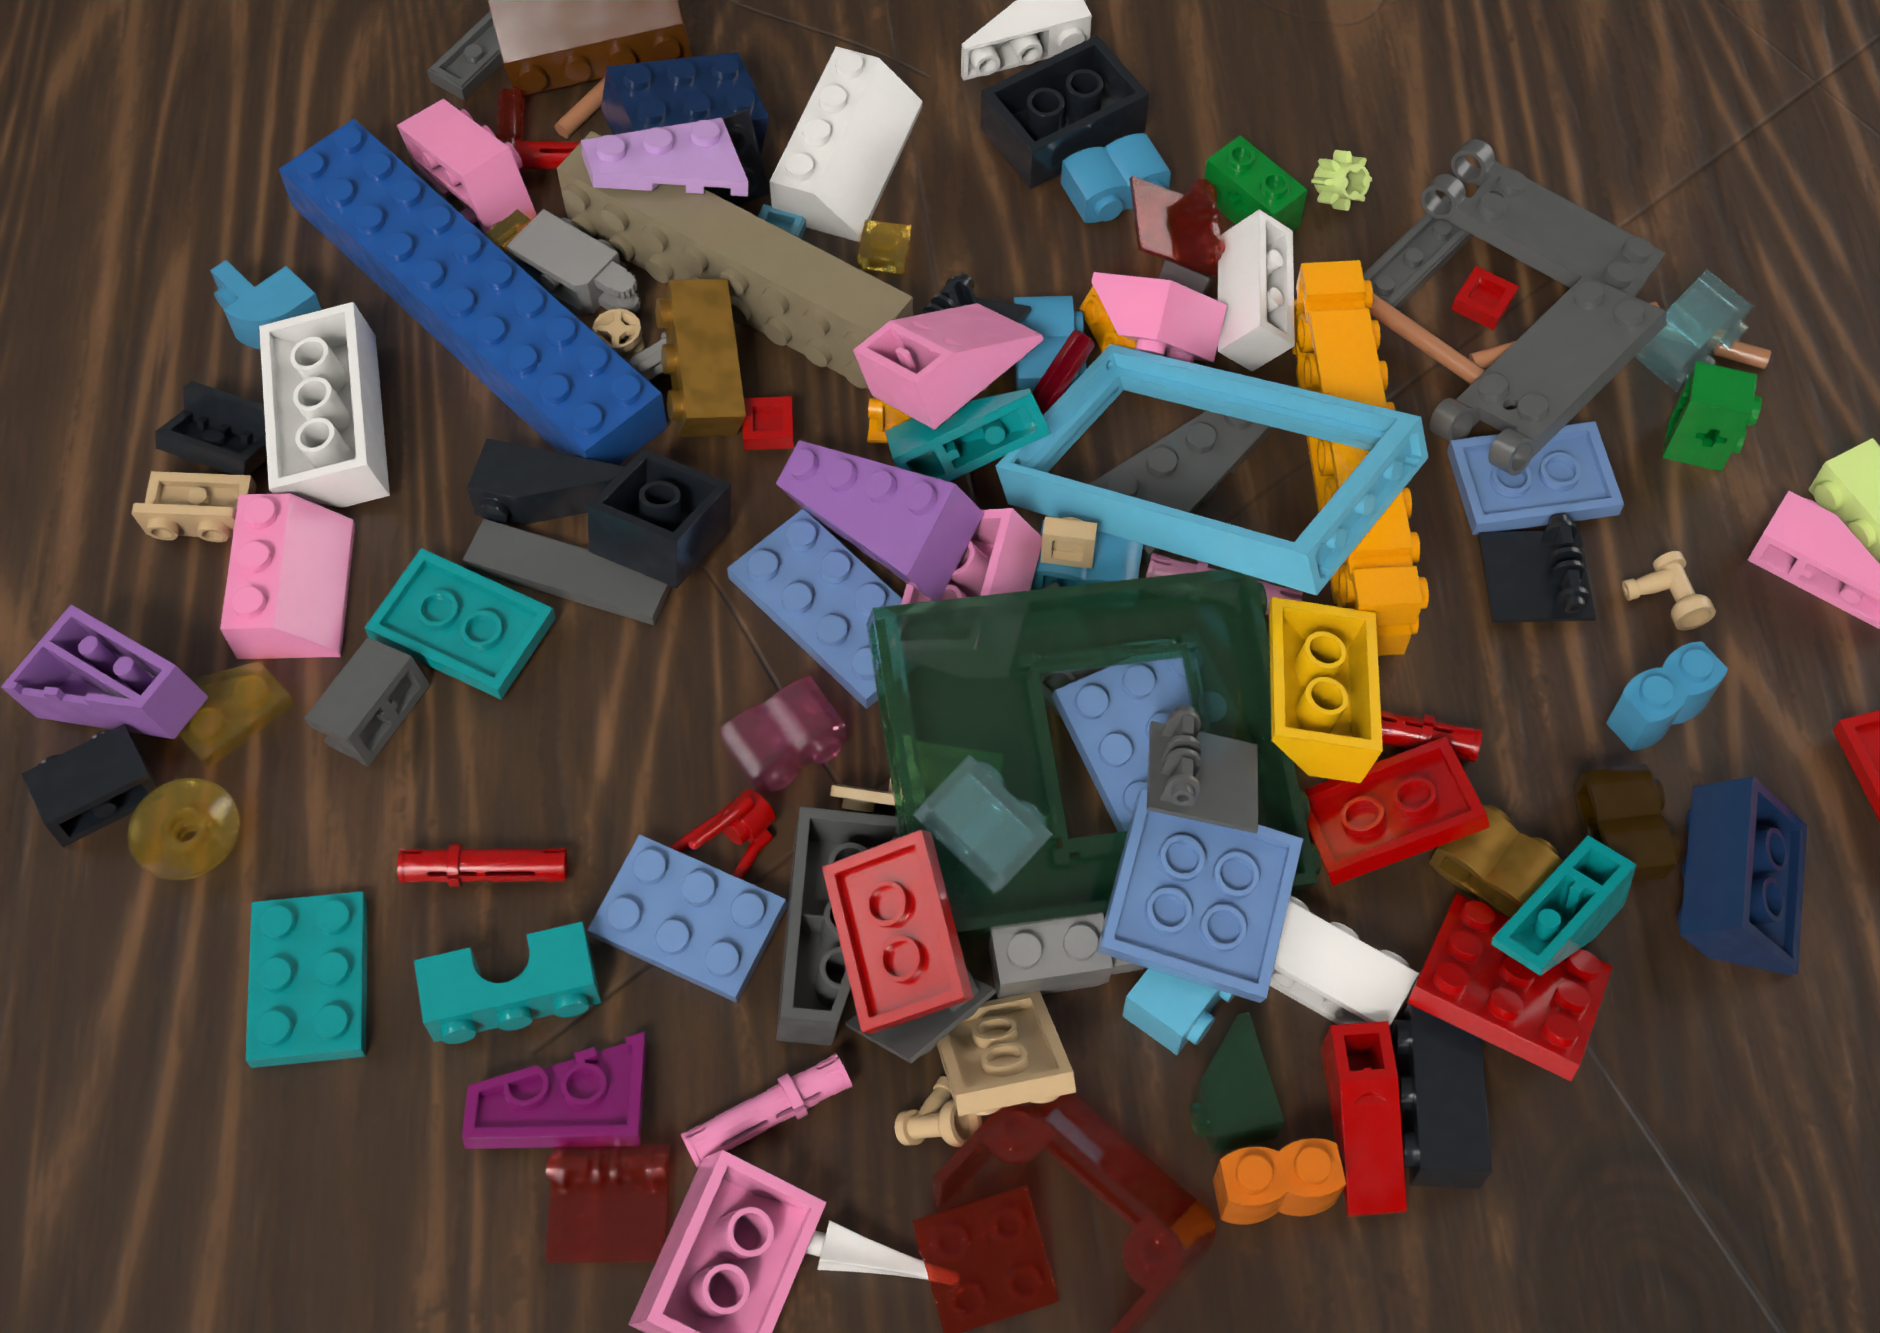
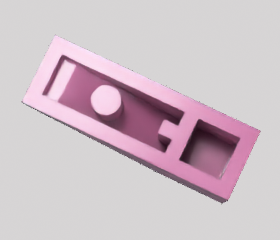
[1748,491,1880,629]

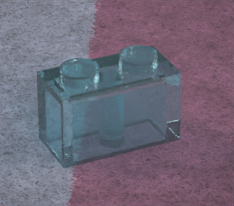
[1635,269,1753,392]
[913,755,1053,894]

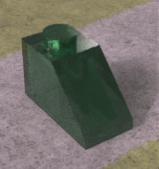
[1189,1012,1285,1154]

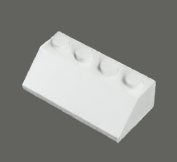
[769,47,923,242]
[259,302,390,508]

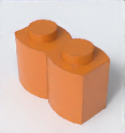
[1213,1138,1346,1225]

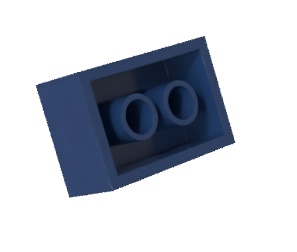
[601,52,769,155]

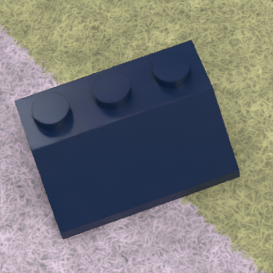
[1677,776,1807,975]

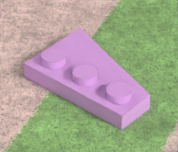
[581,118,748,196]

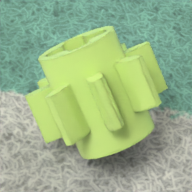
[1311,150,1372,211]

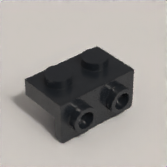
[155,381,267,475]

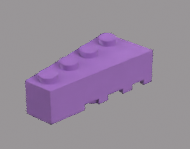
[776,440,984,604]

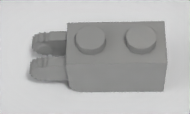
[507,209,641,315]
[989,913,1146,999]

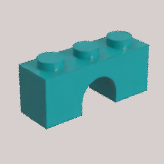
[414,922,601,1044]

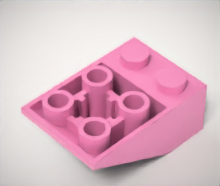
[853,303,1044,430]

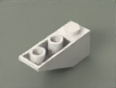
[961,0,1092,81]

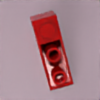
[1320,1021,1407,1217]

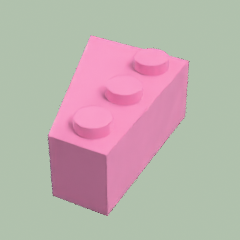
[397,99,537,249]

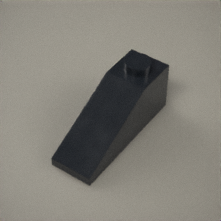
[467,438,625,525]

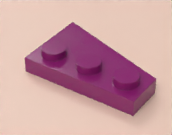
[462,1031,647,1149]

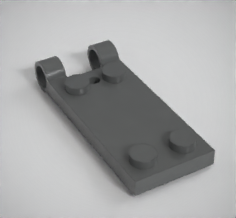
[1421,139,1665,297]
[1430,274,1667,476]

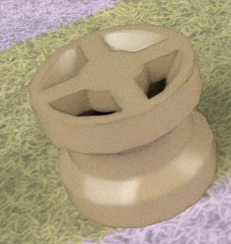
[592,308,645,363]

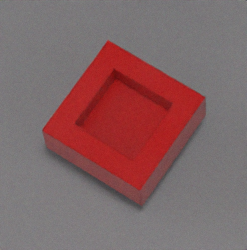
[1451,266,1519,330]
[743,396,794,450]

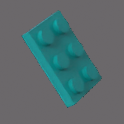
[364,548,556,700]
[246,891,368,1068]

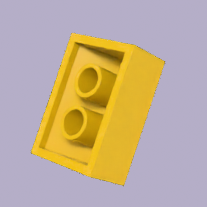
[1269,597,1383,783]

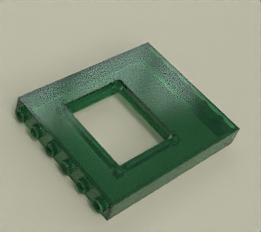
[866,569,1321,940]

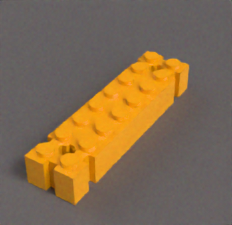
[1292,260,1429,656]

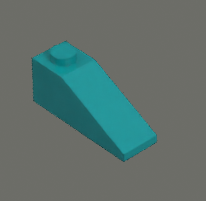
[885,388,1051,482]
[1491,836,1637,976]

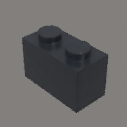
[21,724,164,847]

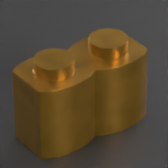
[1429,805,1563,918]

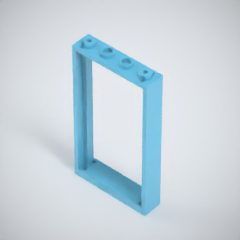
[995,344,1428,595]

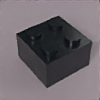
[587,449,731,588]

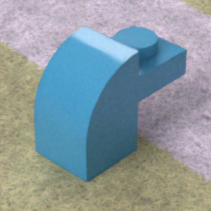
[210,260,322,350]

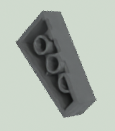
[775,806,910,1046]

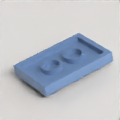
[1447,421,1624,535]
[587,834,788,1003]

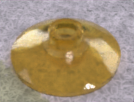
[128,778,240,880]

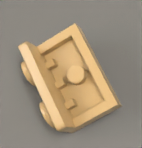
[131,471,256,542]

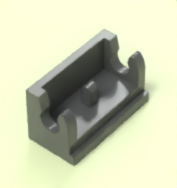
[304,637,430,767]

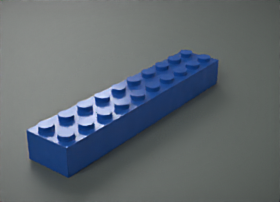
[278,118,668,465]

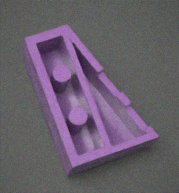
[1,604,208,739]

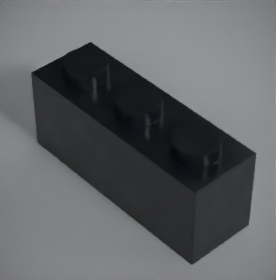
[1392,1004,1492,1188]

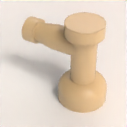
[1622,551,1716,630]
[895,1076,982,1147]

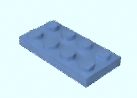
[727,508,919,709]

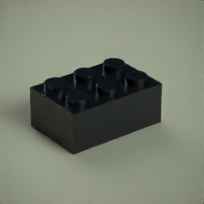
[980,35,1149,189]

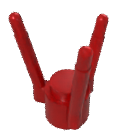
[669,789,776,880]

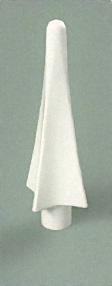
[806,1220,960,1285]

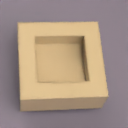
[1040,517,1097,569]

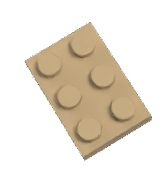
[936,991,1076,1116]

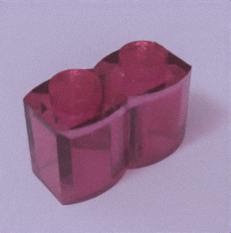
[719,676,847,794]

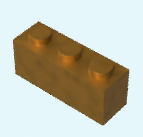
[655,279,746,437]

